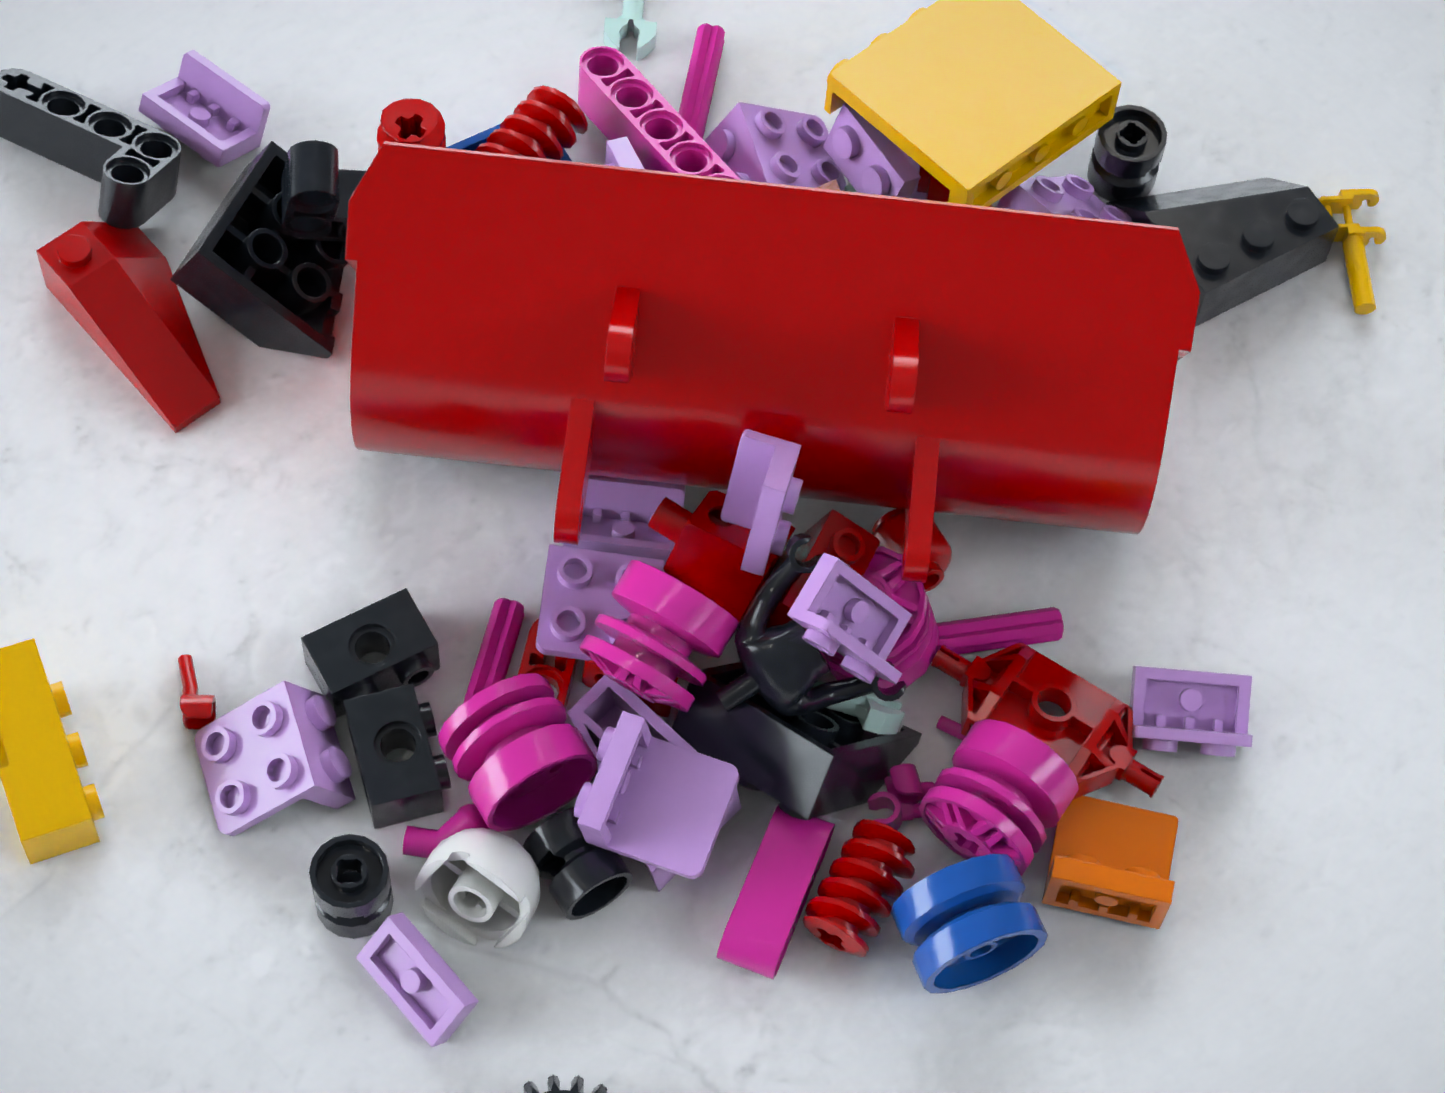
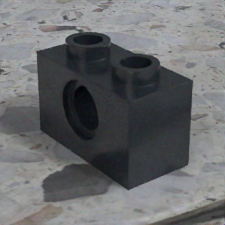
[301,588,440,718]
[343,683,451,829]

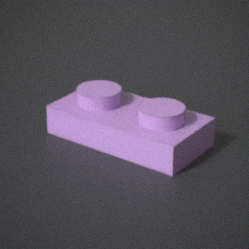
[356,912,479,1047]

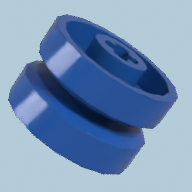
[891,854,1048,993]

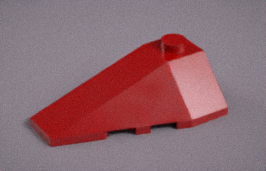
[36,221,221,433]

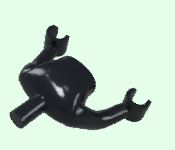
[715,533,906,717]

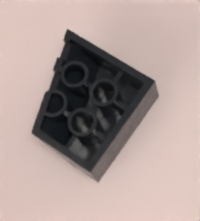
[170,141,348,359]
[1106,178,1339,327]
[672,662,922,820]

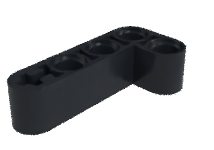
[0,68,181,229]
[281,140,366,242]

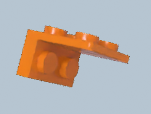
[1042,796,1179,929]

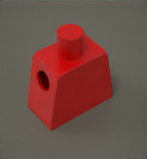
[648,490,796,623]

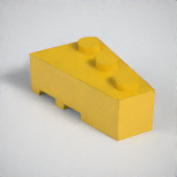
[0,638,105,864]

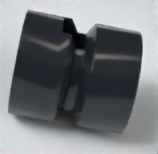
[1087,105,1167,202]
[523,806,633,920]
[309,834,394,939]

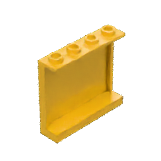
[824,0,1122,207]

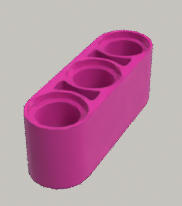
[716,804,835,980]

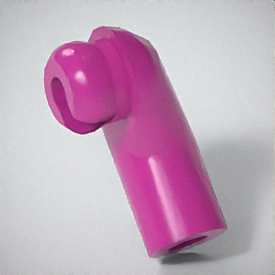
[403,804,489,858]

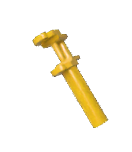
[1318,189,1386,315]

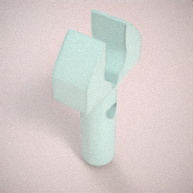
[603,0,657,61]
[813,681,905,735]

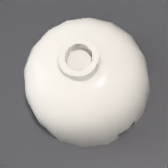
[415,828,540,948]

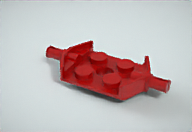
[931,643,1164,800]

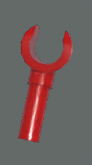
[178,654,216,730]

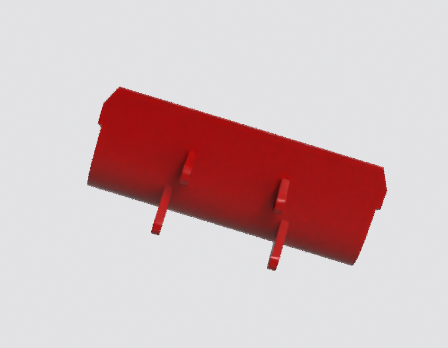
[345,141,1200,583]

